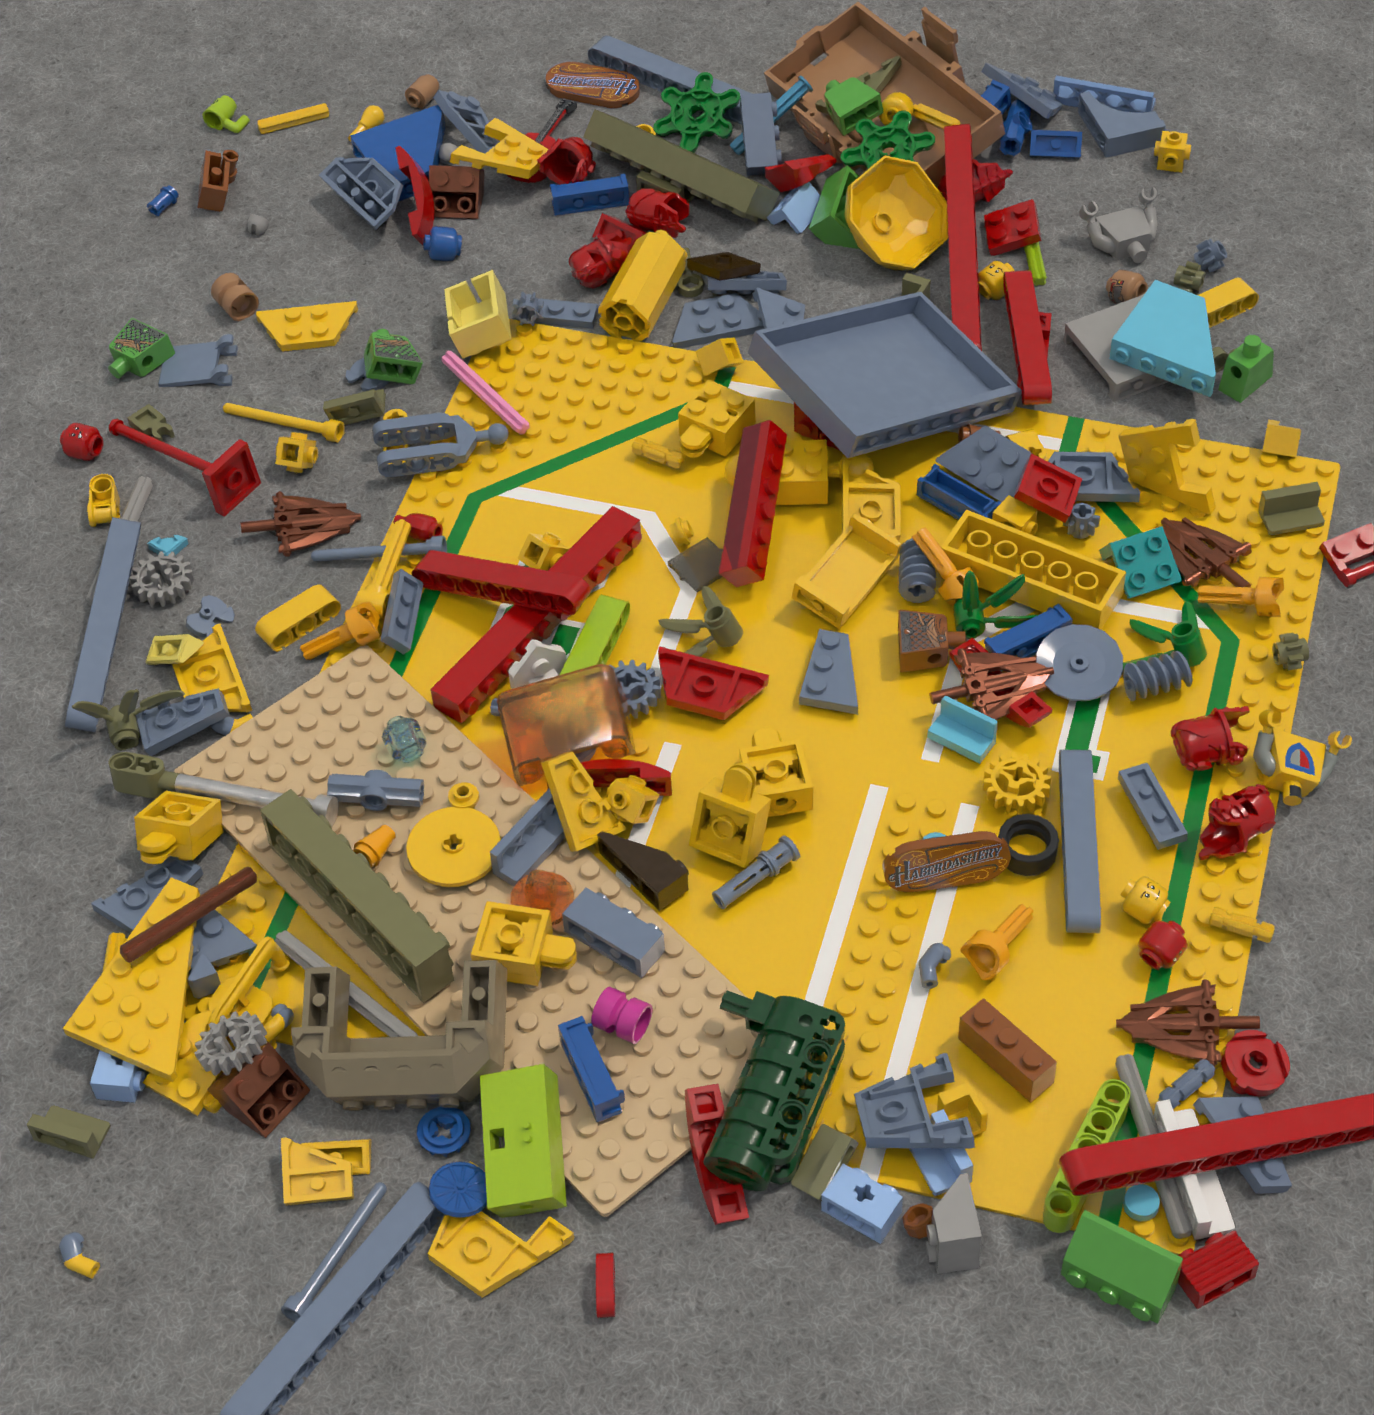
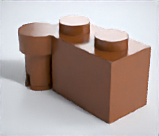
[197,150,239,212]

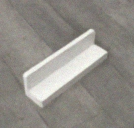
[1154,1099,1235,1240]

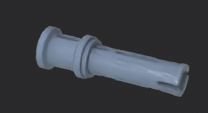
[712,836,800,909]

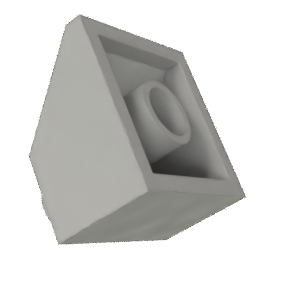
[925,1173,982,1274]

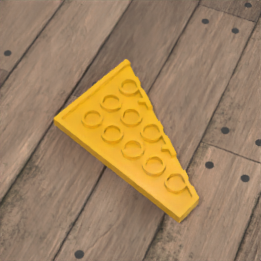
[63,877,200,1082]

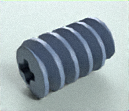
[899,538,936,603]
[1123,651,1193,701]

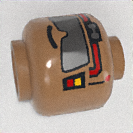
[1106,270,1148,304]

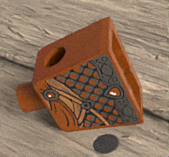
[898,610,966,673]

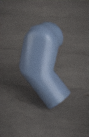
[919,943,951,989]

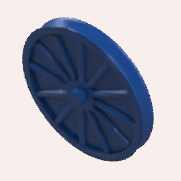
[429,1162,487,1217]

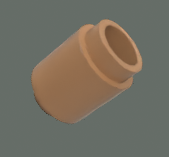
[405,74,439,109]

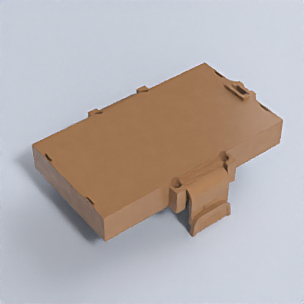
[764,2,1005,187]

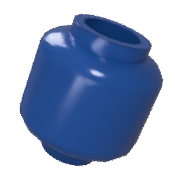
[423,226,462,261]

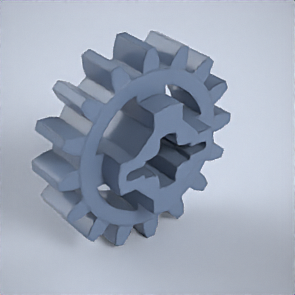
[595,660,661,719]

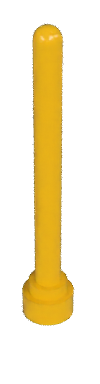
[223,403,345,443]

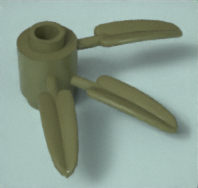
[658,586,743,657]
[71,689,185,751]

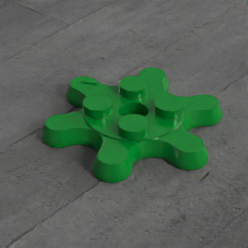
[653,72,740,153]
[840,111,935,169]

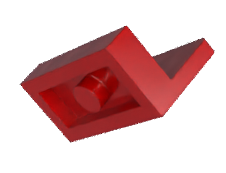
[592,213,648,252]

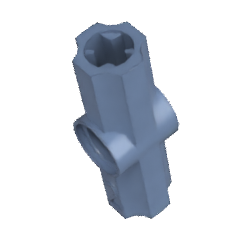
[327,770,424,811]

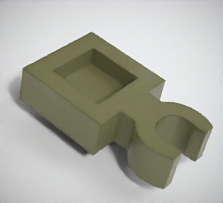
[127,404,175,441]

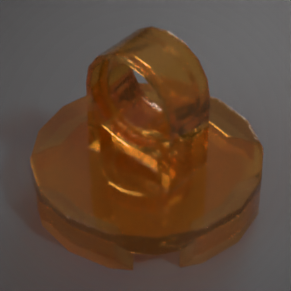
[510,869,575,928]

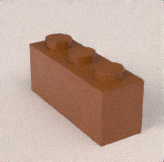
[958,998,1057,1103]

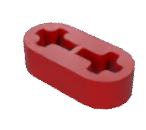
[596,1252,616,1318]

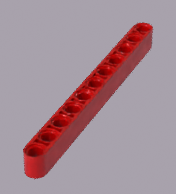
[944,123,982,351]
[1059,1093,1374,1196]

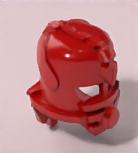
[537,137,596,185]
[937,159,1013,203]
[625,188,690,238]
[569,233,632,289]
[1170,706,1250,772]
[1199,784,1276,860]

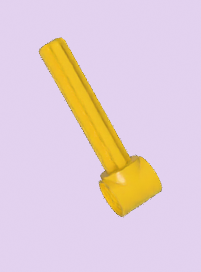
[355,519,411,619]

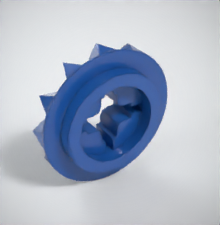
[417,1107,471,1157]

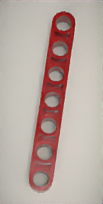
[1003,270,1052,405]
[411,550,591,615]

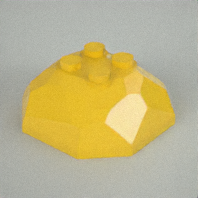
[845,155,948,271]

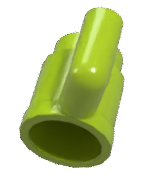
[202,95,250,133]

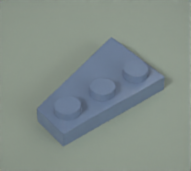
[701,271,787,294]
[753,287,805,329]
[799,629,858,715]
[136,689,230,756]
[91,857,203,934]
[1193,1097,1292,1194]

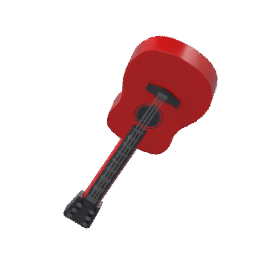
[507,99,577,183]

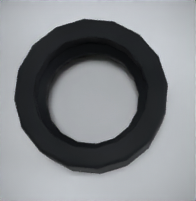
[998,814,1059,876]

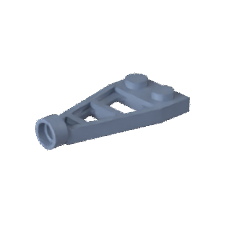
[433,90,498,168]

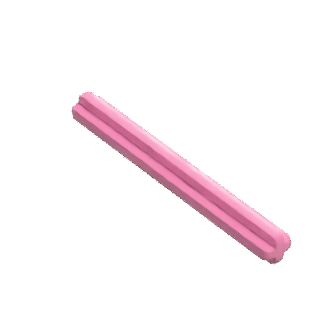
[442,351,530,435]

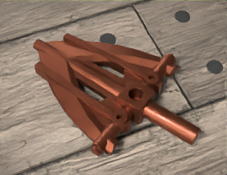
[240,491,361,557]
[1161,517,1252,587]
[929,648,1054,720]
[1116,979,1260,1067]

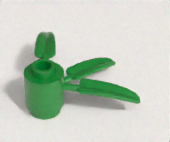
[953,570,1038,639]
[1123,601,1207,670]

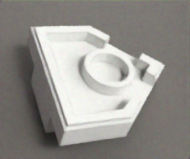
[508,639,567,698]

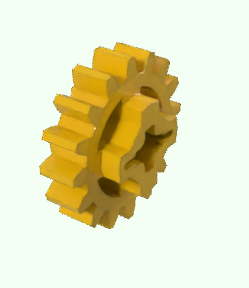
[983,752,1051,815]

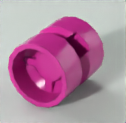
[591,986,653,1044]

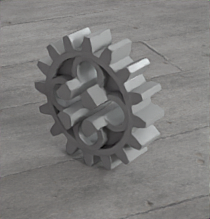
[130,551,194,607]
[194,1011,267,1075]

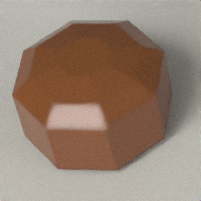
[902,1203,933,1239]

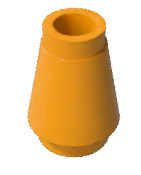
[353,825,396,867]

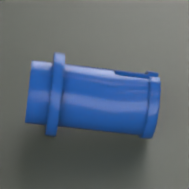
[147,185,179,216]

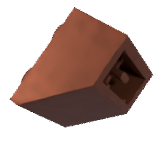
[429,165,485,219]
[207,1042,310,1138]

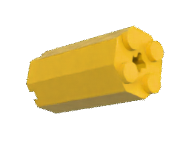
[598,230,688,341]

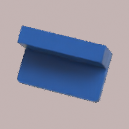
[1030,130,1082,158]

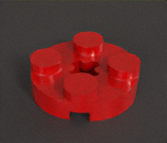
[1221,1030,1290,1097]

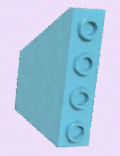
[1110,280,1216,397]

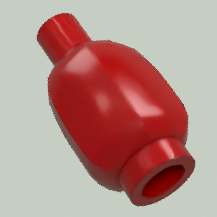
[393,513,443,542]

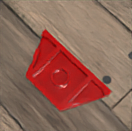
[658,646,769,720]

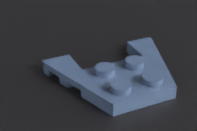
[854,1053,975,1149]

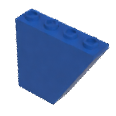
[350,105,445,202]

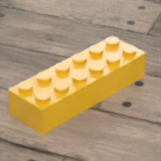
[941,510,1126,630]

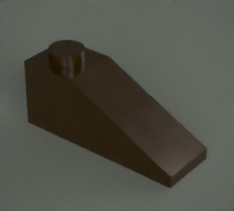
[597,831,689,911]

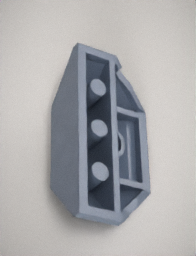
[319,157,403,230]

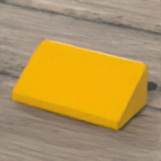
[301,1139,372,1175]

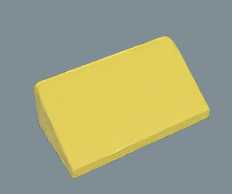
[146,634,204,665]

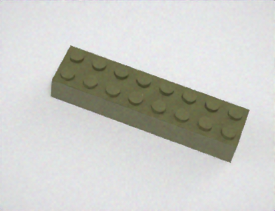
[583,109,780,222]
[260,789,454,1003]

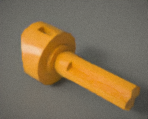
[912,527,979,606]
[1198,577,1284,617]
[300,602,380,660]
[960,904,1034,980]

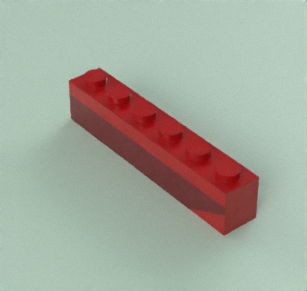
[719,420,787,587]

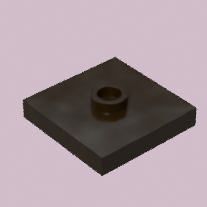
[687,252,761,281]

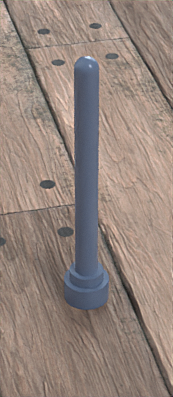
[311,536,447,561]
[281,1182,387,1322]

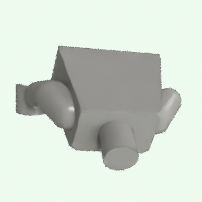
[1079,187,1158,263]

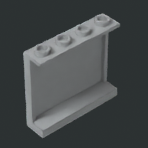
[1064,294,1169,403]

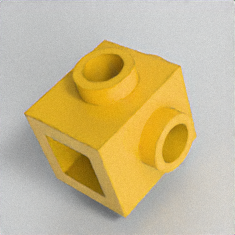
[1154,131,1191,173]
[275,432,318,473]
[517,532,569,571]
[606,775,660,824]

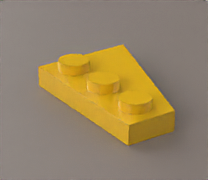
[541,752,627,852]

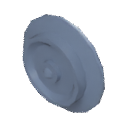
[1036,624,1123,701]

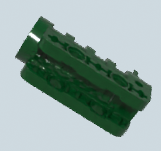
[703,990,845,1191]

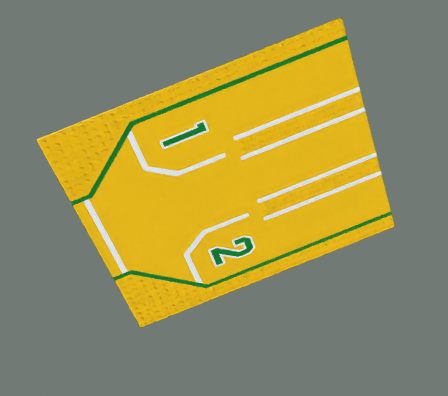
[184,319,1340,1255]

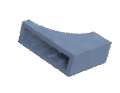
[1078,91,1166,158]

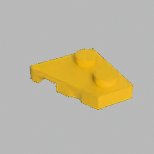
[281,1137,354,1206]

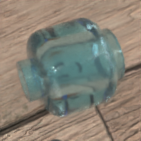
[382,716,427,763]

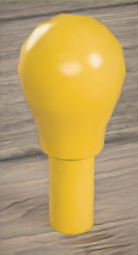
[348,105,384,142]

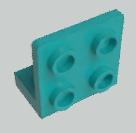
[1099,526,1181,598]

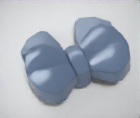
[345,358,390,391]
[186,595,235,638]

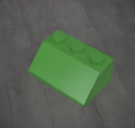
[809,165,860,249]
[1061,1210,1183,1324]

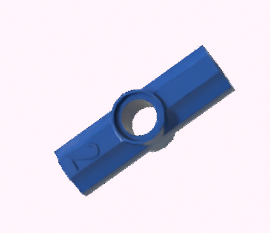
[999,99,1032,156]

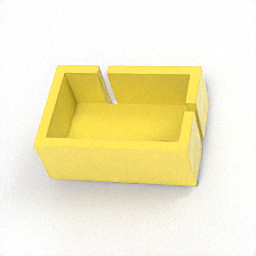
[444,270,512,359]

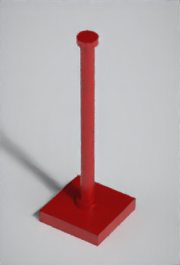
[109,419,261,517]

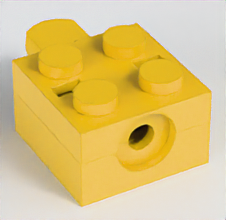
[678,379,756,458]
[739,727,813,817]
[688,762,772,868]
[134,790,223,864]
[471,901,577,986]

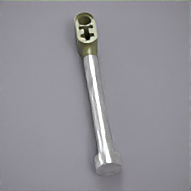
[108,752,338,827]

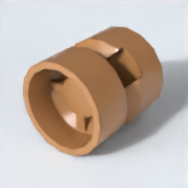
[211,273,259,321]

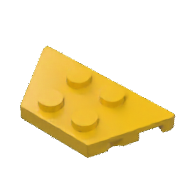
[256,301,358,352]
[842,459,901,540]
[172,623,252,712]

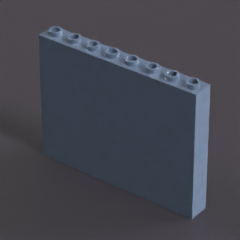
[748,292,1022,458]

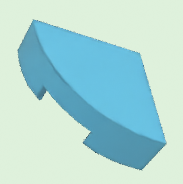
[147,535,189,556]

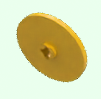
[406,807,501,887]

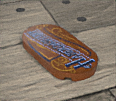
[546,62,640,108]
[882,831,1011,892]

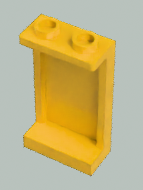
[791,513,902,629]

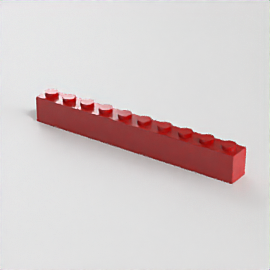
[430,506,642,724]

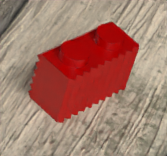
[1178,1230,1259,1309]

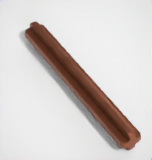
[120,867,257,962]

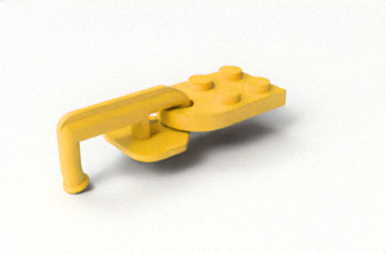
[142,937,290,1116]

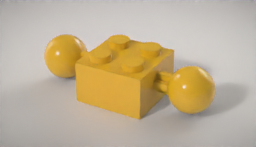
[725,440,874,505]

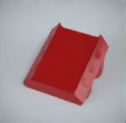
[765,154,837,192]

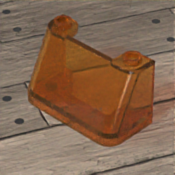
[497,664,636,786]

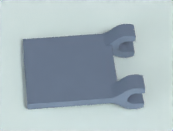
[159,334,238,387]

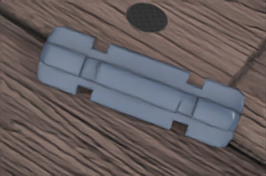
[1158,1059,1215,1109]

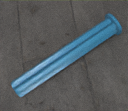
[730,76,813,155]

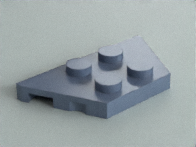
[981,63,1063,119]
[673,293,764,348]
[935,425,1032,502]
[1048,452,1140,502]
[170,875,257,975]

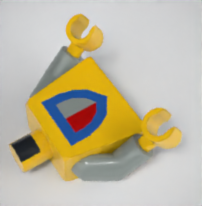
[1253,710,1352,806]

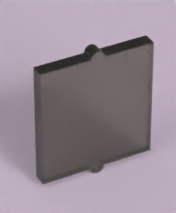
[668,537,723,592]

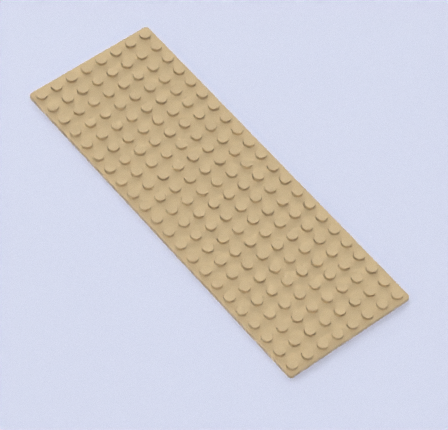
[174,645,758,1217]

